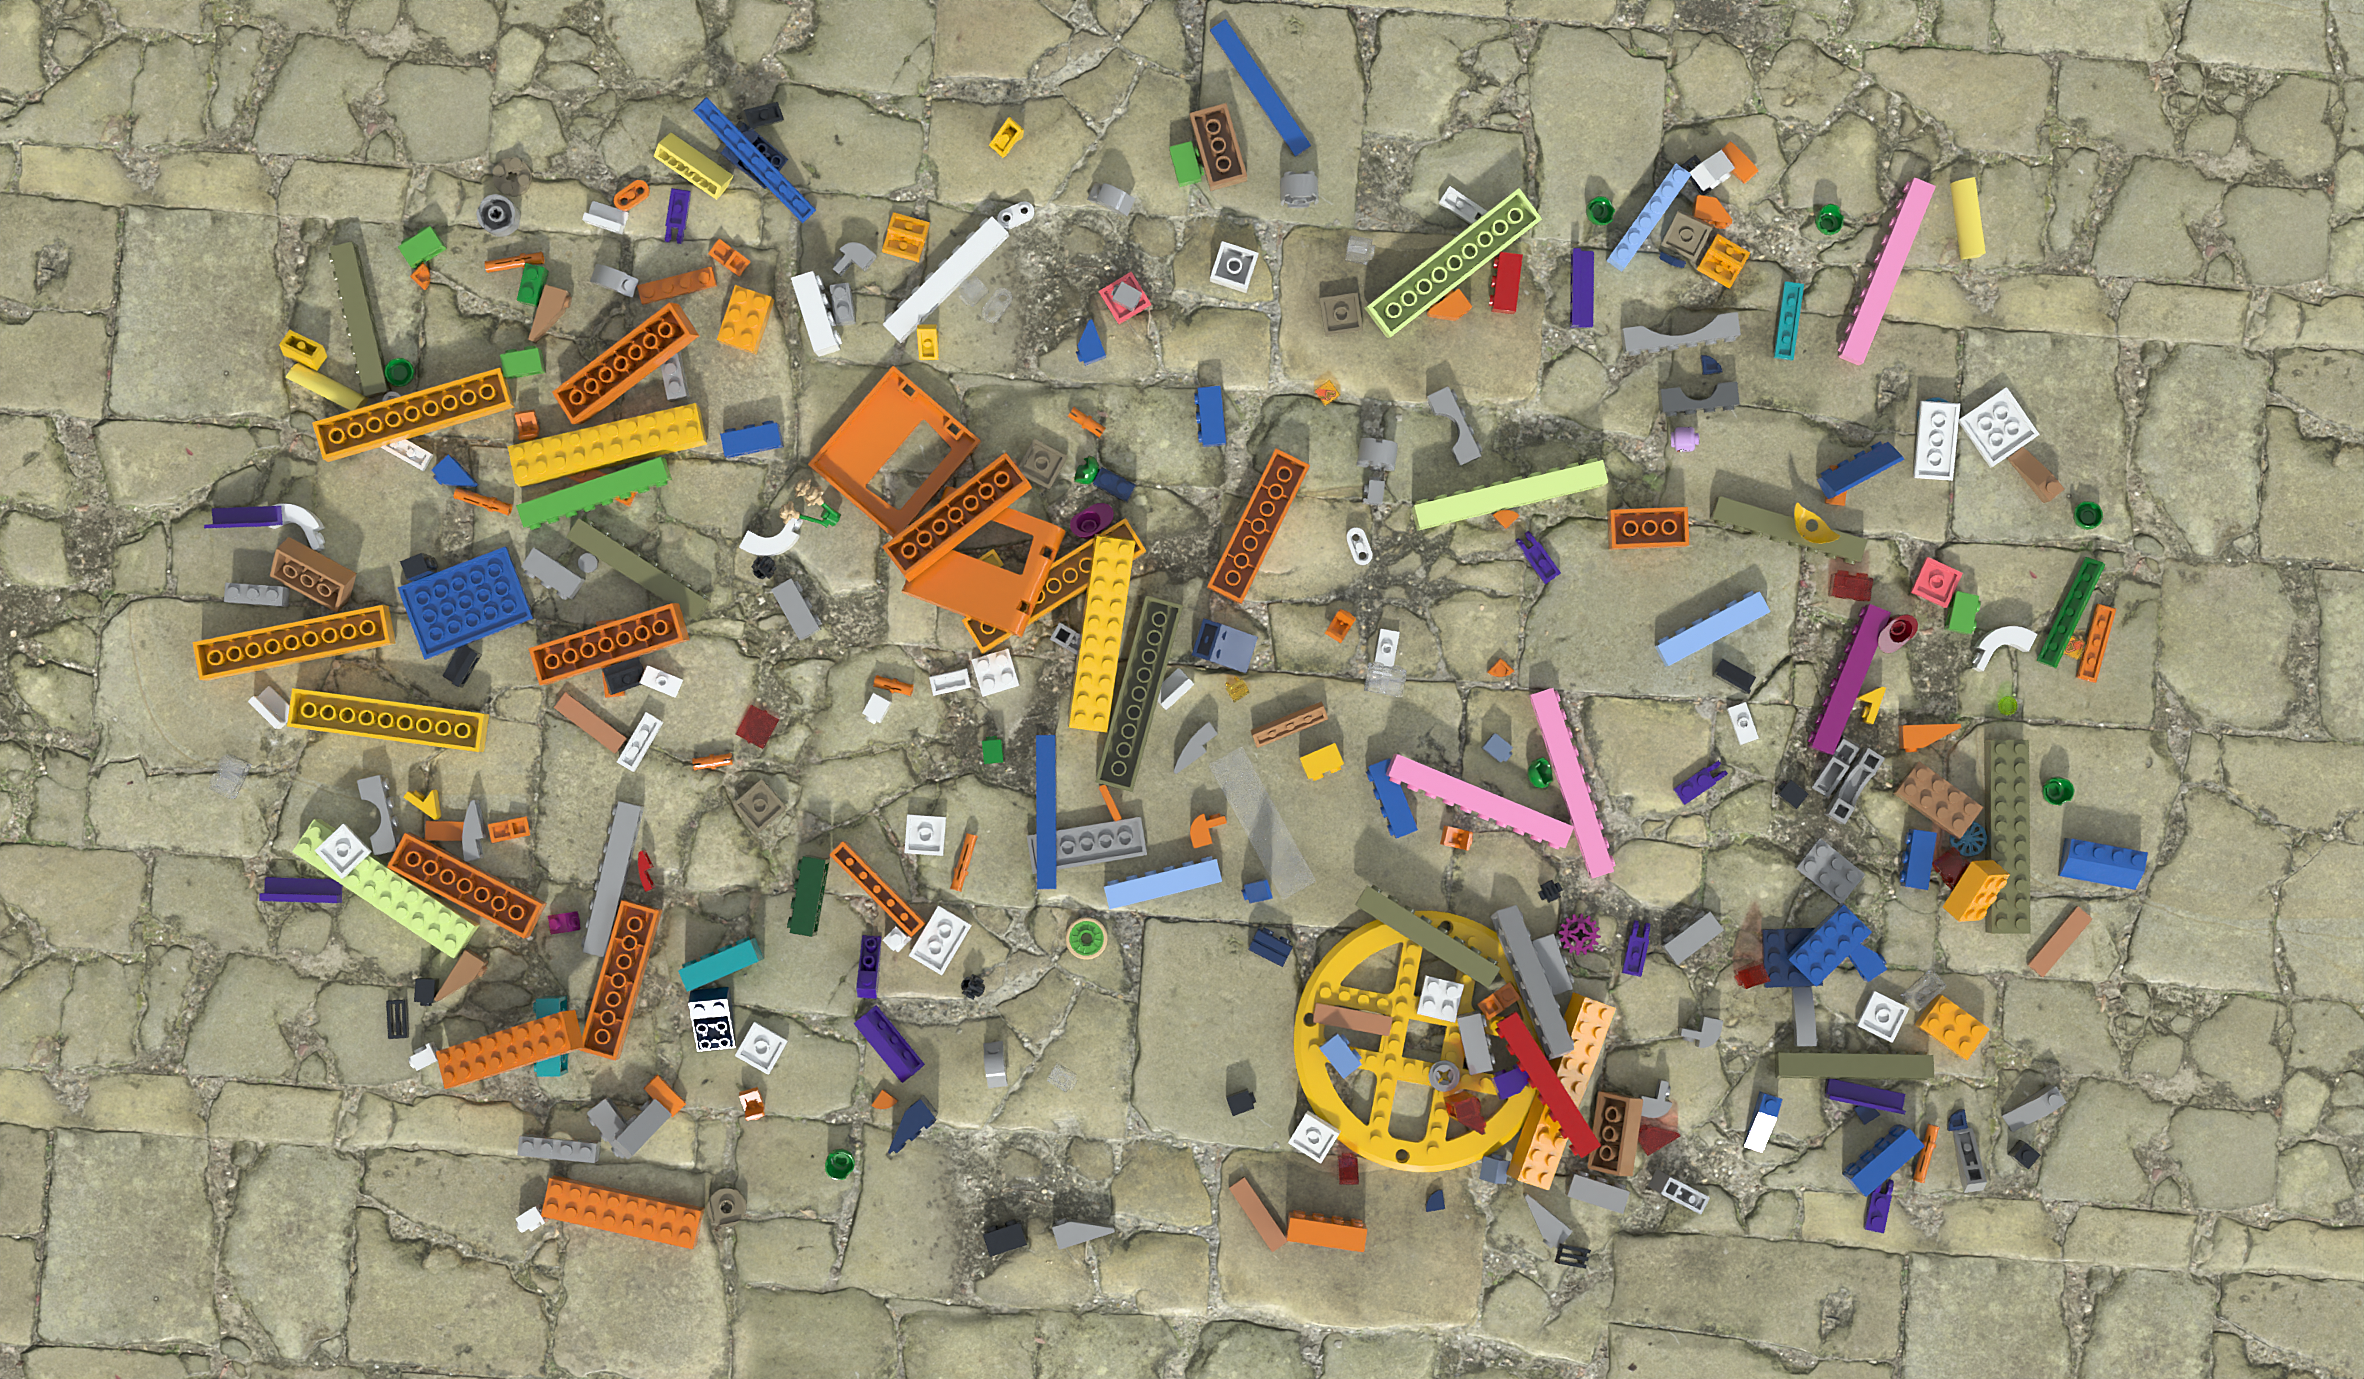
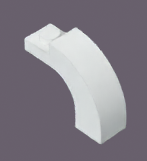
[269,504,325,552]
[739,518,803,557]
[1972,626,2037,672]

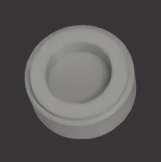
[578,553,598,573]

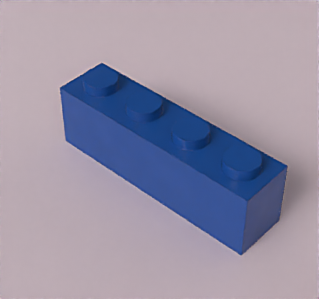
[1366,758,1418,839]

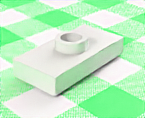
[1374,629,1400,670]
[639,665,683,698]
[929,669,971,696]
[1727,702,1759,745]

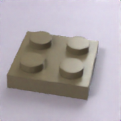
[1661,209,1713,261]
[1319,292,1363,337]
[1018,438,1068,491]
[733,779,788,833]

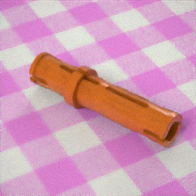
[485,251,545,273]
[453,487,513,516]
[950,833,978,892]
[1912,1124,1940,1183]

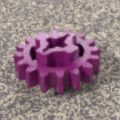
[1558,913,1601,956]

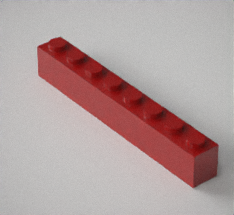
[1495,1011,1601,1158]

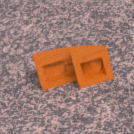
[1721,141,1758,184]
[708,239,751,277]
[488,816,530,843]
[1477,981,1521,1020]
[644,1074,686,1117]

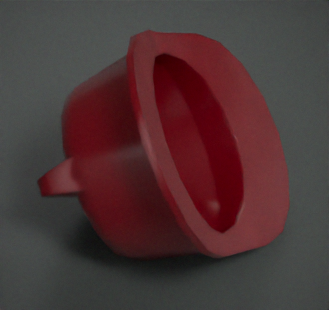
[1878,614,1918,653]

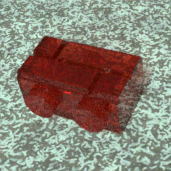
[1828,570,1873,602]

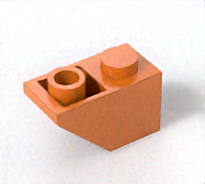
[1692,195,1732,229]
[1427,289,1472,321]

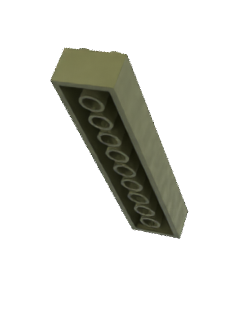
[1095,595,1183,792]
[1984,740,2031,934]

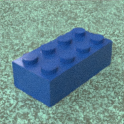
[1786,903,1872,987]
[1842,1124,1925,1197]

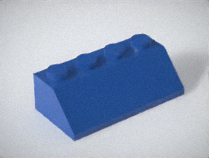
[1816,441,1905,499]
[2058,838,2148,890]

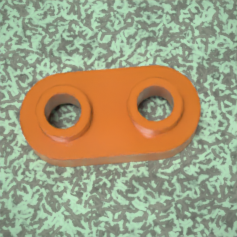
[614,180,650,211]

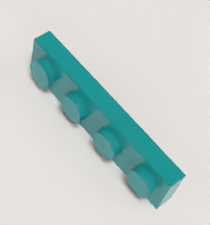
[1773,281,1804,361]

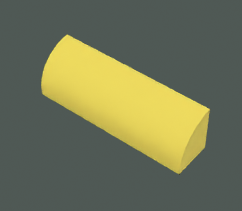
[654,133,734,200]
[1950,177,1986,260]
[286,363,369,411]

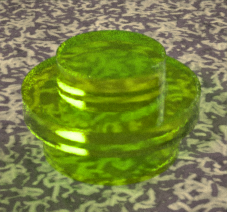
[1998,696,2018,716]

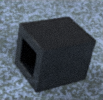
[1775,779,1809,809]
[414,977,439,1006]
[1226,1088,1257,1116]
[2008,1140,2041,1170]

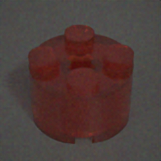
[1932,846,1970,891]

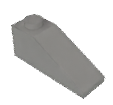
[2001,1084,2067,1132]
[1953,1128,1987,1193]
[1648,1169,1710,1214]
[1523,1192,1573,1249]
[1052,1217,1115,1250]

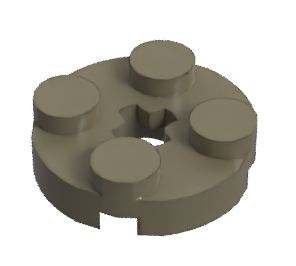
[492,157,532,197]
[707,1187,747,1227]

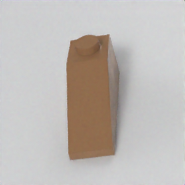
[528,284,572,343]
[2007,446,2065,503]
[434,949,489,1001]

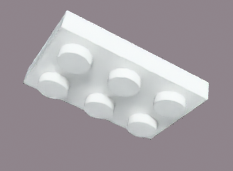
[909,906,972,975]

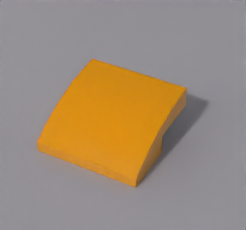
[882,212,930,262]
[1696,234,1750,289]

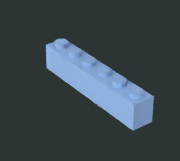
[1606,164,1691,272]
[1655,590,1771,667]
[1104,856,1222,910]

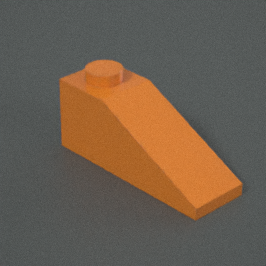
[1898,724,1961,752]

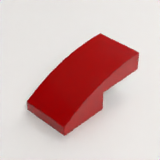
[638,850,656,892]

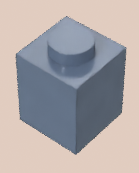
[1481,733,1513,762]
[1479,1153,1510,1184]

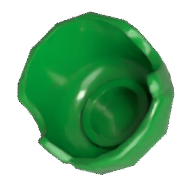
[1586,196,1615,226]
[1815,204,1844,236]
[384,358,415,387]
[1074,456,1100,485]
[2073,501,2103,530]
[1527,757,1553,788]
[2041,777,2075,806]
[825,1148,855,1180]

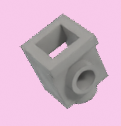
[1362,477,1385,506]

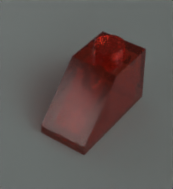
[1734,961,1771,989]
[1638,1124,1681,1156]
[1337,1153,1359,1185]

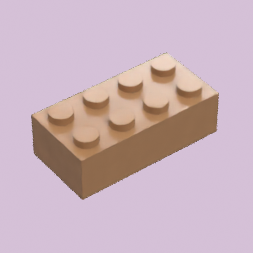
[1189,103,1247,191]
[270,537,357,613]
[1893,761,1984,839]
[1587,1091,1643,1176]

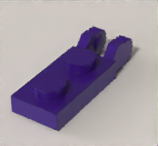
[665,188,691,244]
[1515,531,1561,584]
[1673,760,1728,805]
[1621,920,1651,977]
[1864,1179,1894,1234]

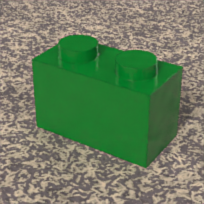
[517,263,549,308]

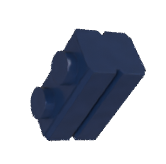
[1093,467,1136,503]
[1248,927,1293,967]

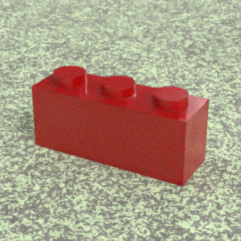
[1489,252,1523,314]

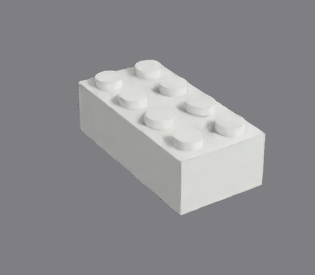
[791,271,842,357]

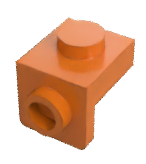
[515,409,540,441]
[1325,609,1356,643]
[1440,825,1473,851]
[739,1087,765,1121]

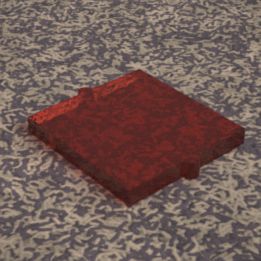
[736,705,779,749]

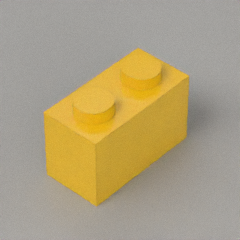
[279,329,327,371]
[1299,743,1344,781]

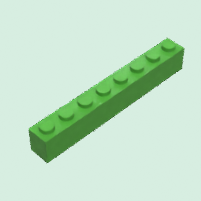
[516,457,672,530]

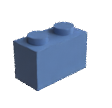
[1319,1032,1362,1079]

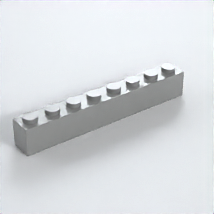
[581,801,644,957]
[1490,905,1574,1061]

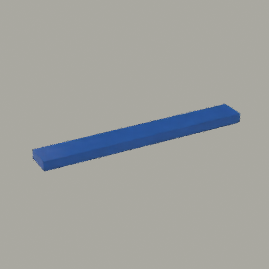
[1210,19,1311,157]
[692,97,816,223]
[1036,735,1057,890]

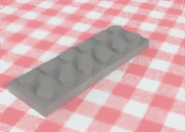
[1027,817,1147,874]

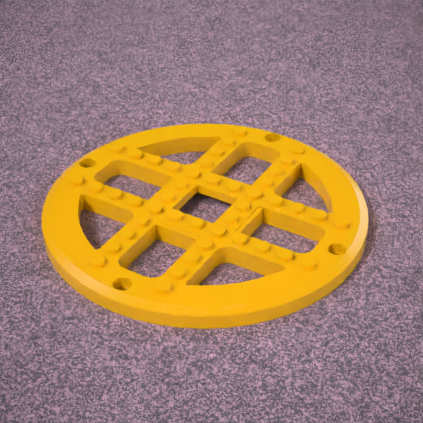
[1293,910,1545,1172]

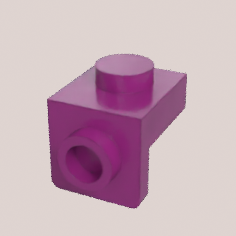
[548,911,581,935]

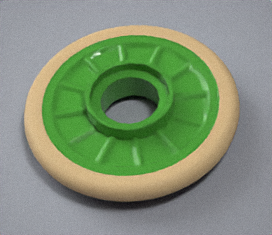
[1065,917,1108,959]

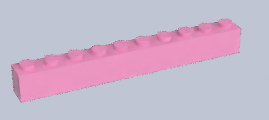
[1837,177,1936,366]
[1529,688,1615,878]
[1385,753,1574,850]

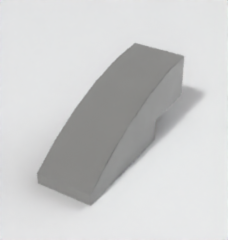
[1174,722,1218,774]
[1812,735,1860,798]
[462,800,487,862]
[1791,986,1817,1046]

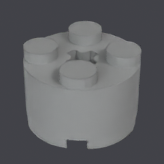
[1280,171,1319,208]
[476,194,520,237]
[1356,438,1398,472]

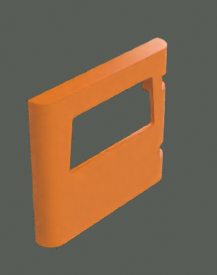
[808,366,981,538]
[901,486,1066,638]

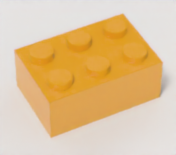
[717,285,775,355]
[1943,860,2010,922]
[1914,993,1989,1061]

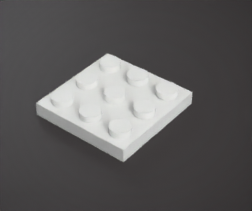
[1959,387,2040,468]

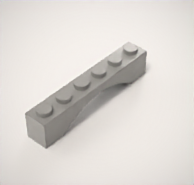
[1620,312,1741,356]

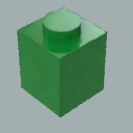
[982,736,1004,764]

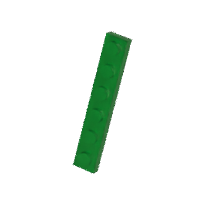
[2037,557,2105,669]

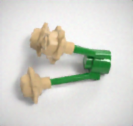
[779,479,841,528]

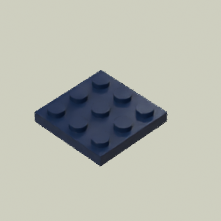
[1761,927,1823,988]

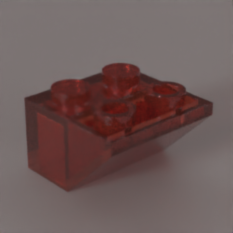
[1443,1091,1486,1135]

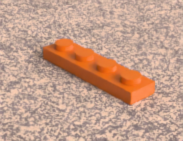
[637,266,717,305]

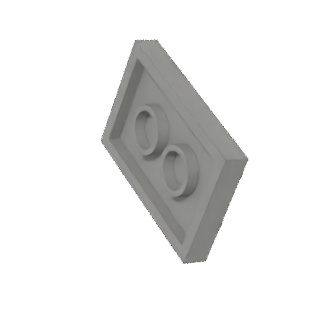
[1795,838,1866,904]

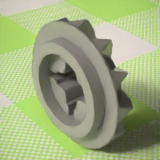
[1429,1060,1460,1092]

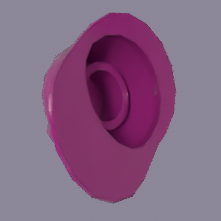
[1070,503,1114,540]

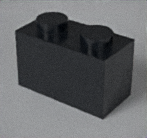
[400,553,438,581]
[983,1219,1028,1257]

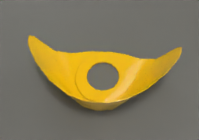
[1794,502,1840,544]

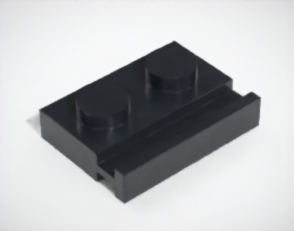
[601,656,644,695]

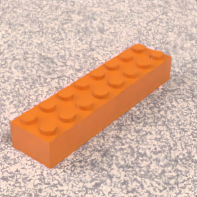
[552,302,699,425]
[1207,448,1310,605]
[882,452,1032,582]
[528,603,690,685]
[387,832,547,939]
[579,899,663,1061]
[436,1010,585,1089]
[541,1175,705,1249]

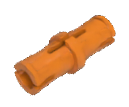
[1067,407,1106,438]
[873,675,914,697]
[692,753,733,770]

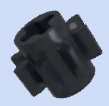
[751,556,777,579]
[1538,879,1563,903]
[961,974,985,1000]

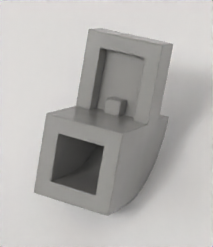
[1087,182,1135,216]
[833,242,877,277]
[590,264,639,298]
[1050,622,1080,655]
[1678,1015,1723,1048]
[983,1041,1008,1088]
[1638,1079,1672,1118]

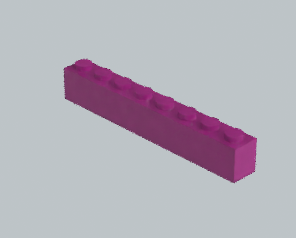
[1807,604,1891,755]

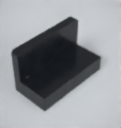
[736,102,784,130]
[443,645,482,688]
[1712,659,1756,694]

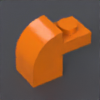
[1190,813,1227,848]

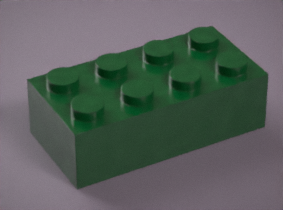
[787,855,830,937]

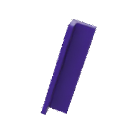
[1570,248,1594,328]
[204,506,283,529]
[259,877,343,903]
[854,1005,925,1083]
[1825,1079,1906,1115]

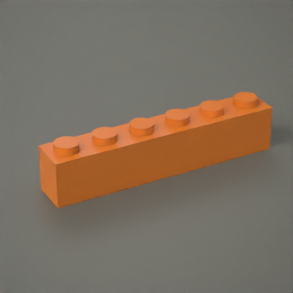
[829,841,927,937]

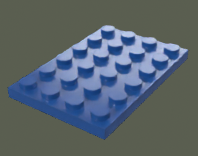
[398,546,534,660]

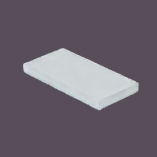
[1913,401,1960,480]

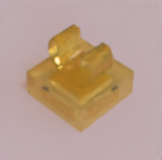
[1225,676,1250,703]

